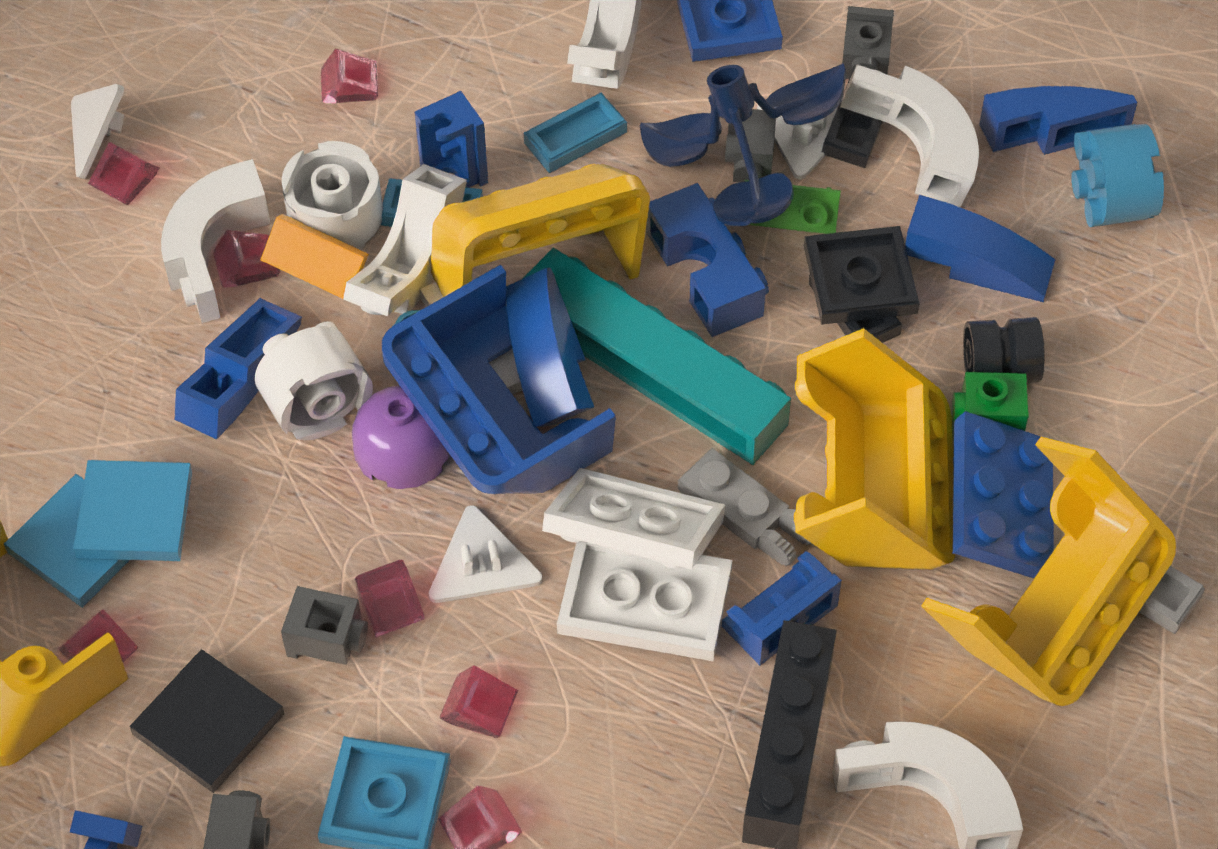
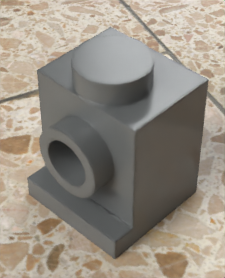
[842,6,894,79]
[725,109,776,182]
[281,586,368,665]
[203,790,270,849]

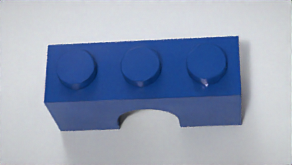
[646,183,769,337]

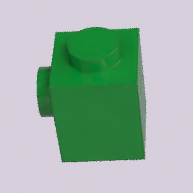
[952,372,1029,431]

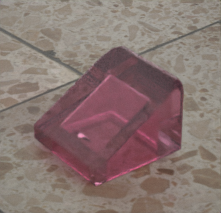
[321,48,378,103]
[88,142,160,205]
[214,230,280,288]
[355,560,425,637]
[58,609,138,662]
[440,665,518,738]
[438,785,522,849]

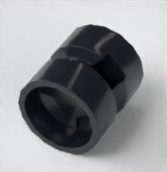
[963,317,1045,383]

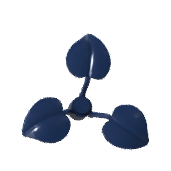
[640,63,846,226]

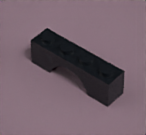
[742,620,837,849]

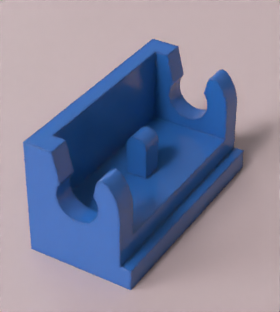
[414,91,489,188]
[721,551,842,666]

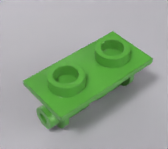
[745,180,841,234]

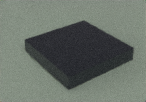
[804,226,920,325]
[129,649,284,793]

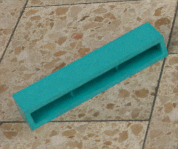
[522,247,791,465]

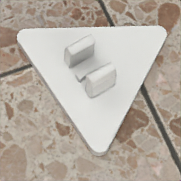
[71,84,124,179]
[757,105,837,180]
[429,505,542,603]

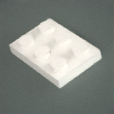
[542,468,725,570]
[557,542,732,661]

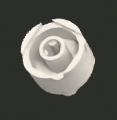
[282,141,383,250]
[255,321,373,441]

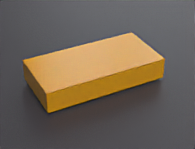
[261,214,369,299]

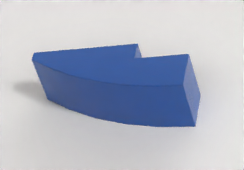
[979,86,1138,155]
[905,194,1056,302]
[506,268,594,428]
[174,298,302,439]

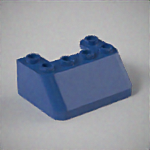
[382,264,616,494]

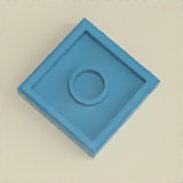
[73,460,192,561]
[4,474,130,608]
[318,736,451,849]

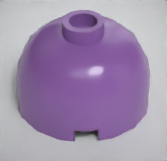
[352,386,451,489]

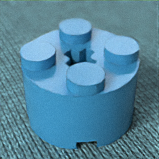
[1071,124,1164,227]

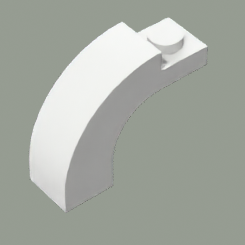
[567,0,642,89]
[840,65,979,207]
[161,159,271,323]
[343,164,467,316]
[832,722,1023,849]

